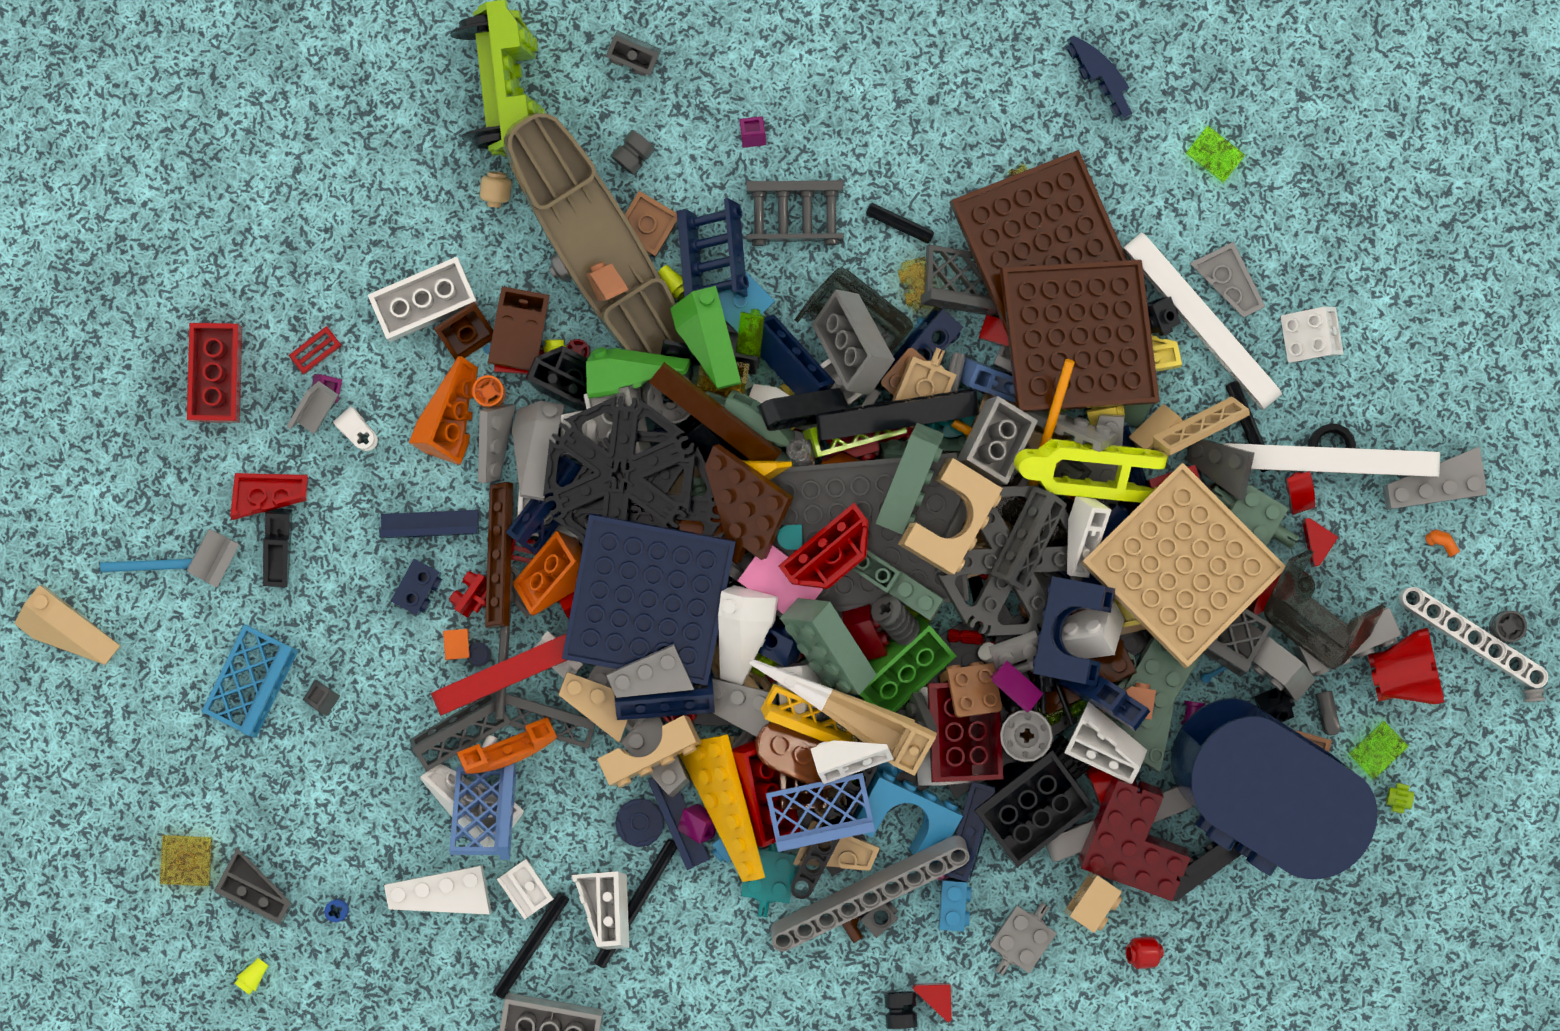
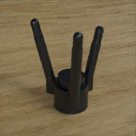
[1033,674,1074,726]

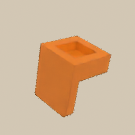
[443,629,470,660]

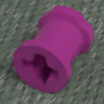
[1181,700,1206,725]

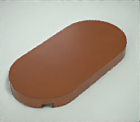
[755,722,842,790]

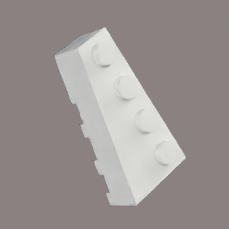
[384,865,492,914]

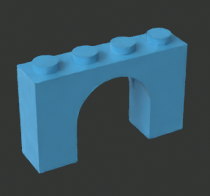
[850,770,963,863]

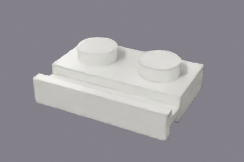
[497,859,554,920]

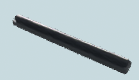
[594,839,677,968]

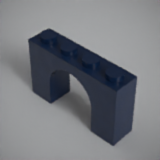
[1033,576,1115,686]

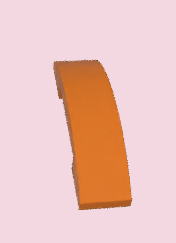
[457,717,557,774]

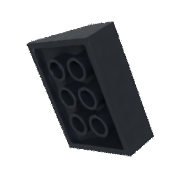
[974,750,1094,868]

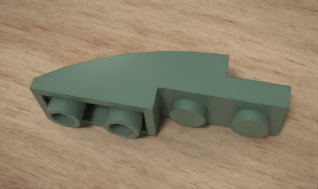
[705,390,795,447]
[852,549,945,621]

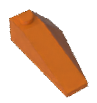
[409,356,478,465]

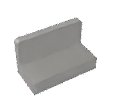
[287,381,338,434]
[187,529,239,588]

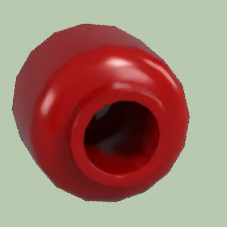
[1125,936,1164,969]

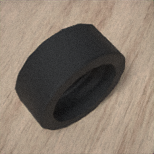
[1308,423,1356,449]

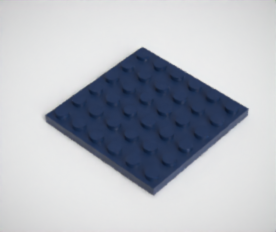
[562,513,736,686]

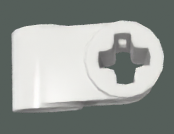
[333,406,378,451]

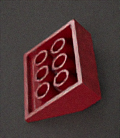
[927,683,1003,782]

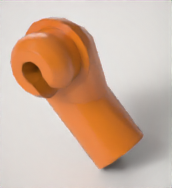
[1425,529,1460,557]

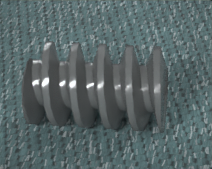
[871,595,920,645]

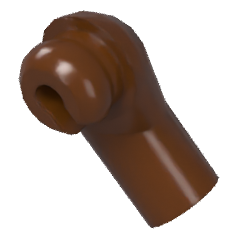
[842,915,863,944]

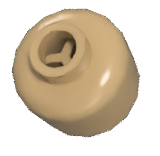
[479,171,512,208]

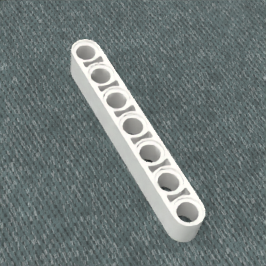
[1399,587,1548,688]

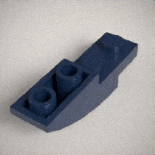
[1066,36,1132,121]
[1059,675,1150,731]

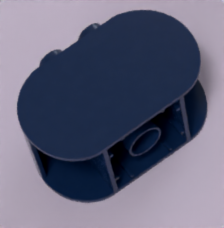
[1171,698,1377,879]

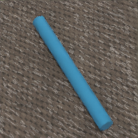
[100,559,192,572]

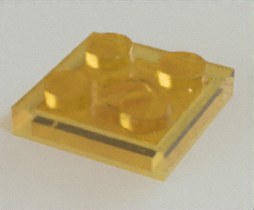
[160,835,213,886]

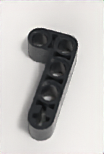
[758,388,849,431]

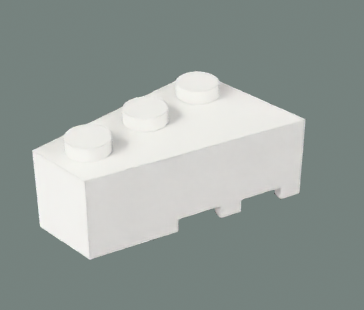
[571,871,629,950]

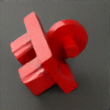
[449,571,487,618]

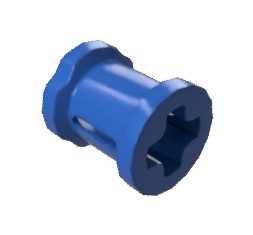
[324,899,349,922]

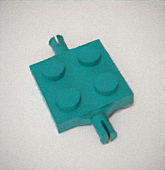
[741,842,797,917]

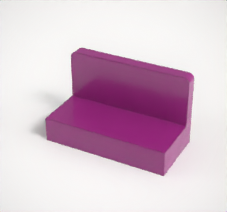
[990,660,1043,712]

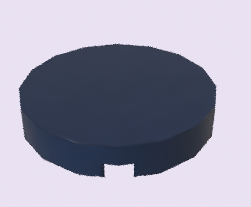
[615,798,664,847]

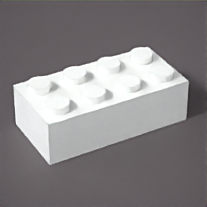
[368,257,478,342]

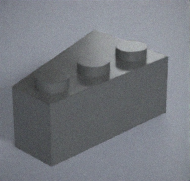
[214,847,293,926]

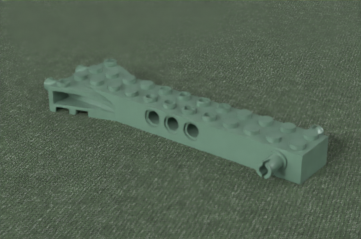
[1073,484,1299,772]

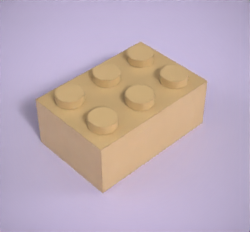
[1064,872,1122,933]

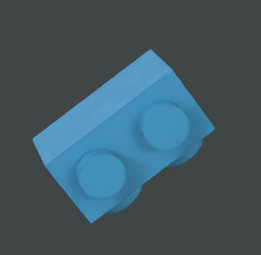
[938,879,971,931]

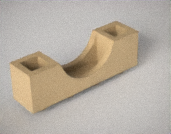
[597,715,701,788]

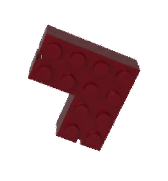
[1078,776,1191,901]

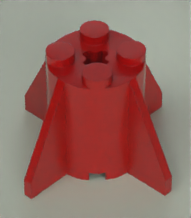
[1368,628,1444,704]

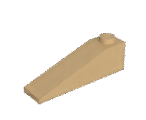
[14,585,120,665]

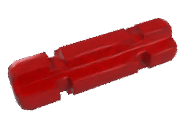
[948,629,995,645]

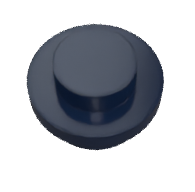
[467,642,491,667]

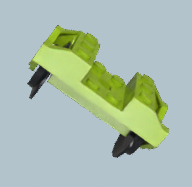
[450,0,546,157]

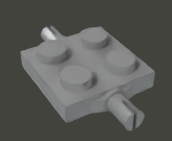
[988,902,1057,976]

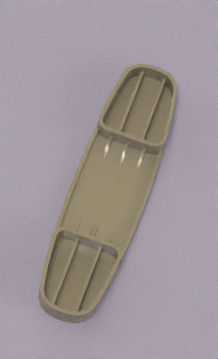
[504,113,685,355]

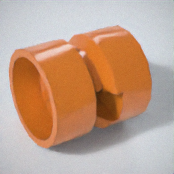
[472,375,506,409]

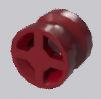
[566,339,590,358]

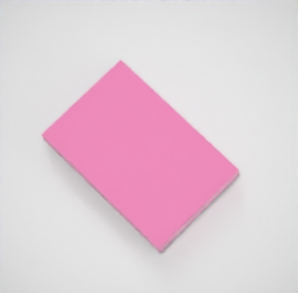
[738,545,823,614]

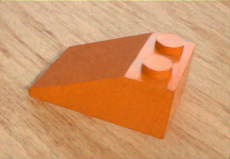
[513,531,583,616]

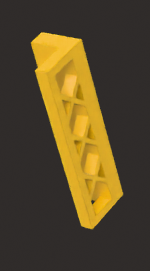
[760,684,854,742]

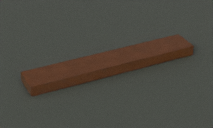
[649,362,782,461]
[485,482,513,629]

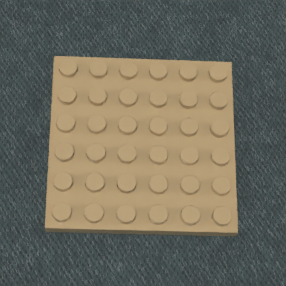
[1081,463,1287,669]

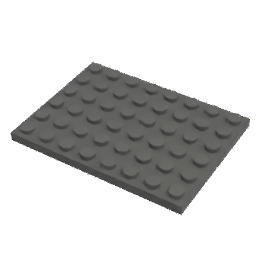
[770,453,969,616]

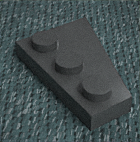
[1186,439,1255,500]

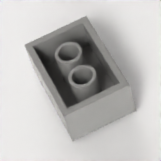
[957,396,1038,486]

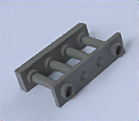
[747,180,844,246]

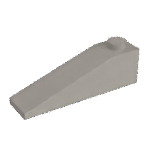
[512,401,564,501]

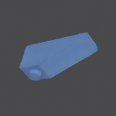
[960,358,1016,403]

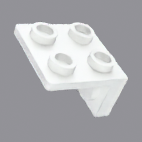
[1281,306,1344,363]

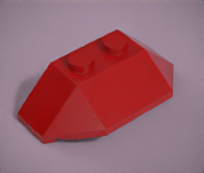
[778,503,869,589]

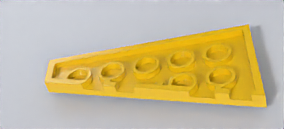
[679,734,765,882]

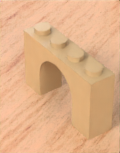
[898,458,1003,575]

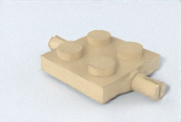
[892,348,957,428]

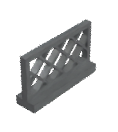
[921,244,999,317]
[1203,609,1273,677]

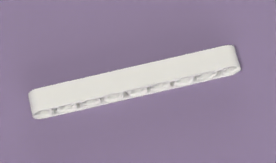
[1123,232,1282,410]
[1221,443,1441,477]

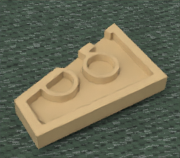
[558,672,628,742]
[793,818,880,871]

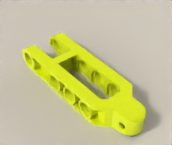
[1014,439,1168,503]

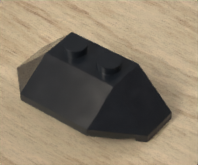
[526,346,588,411]

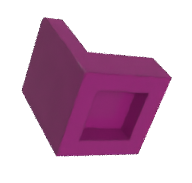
[678,804,716,844]

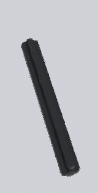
[493,892,569,999]

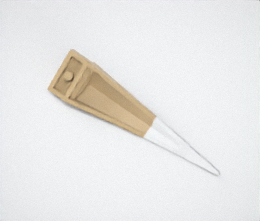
[749,659,937,776]

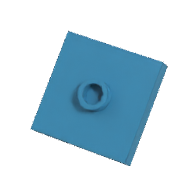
[718,271,775,336]

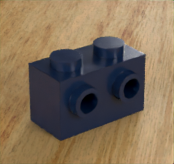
[391,559,443,616]

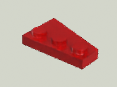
[230,473,309,521]

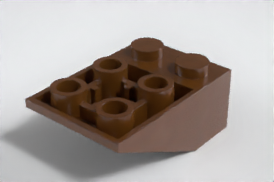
[488,286,550,371]

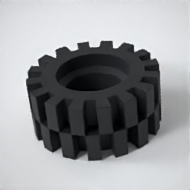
[1048,735,1089,780]

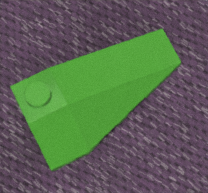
[670,286,741,390]
[586,347,691,399]

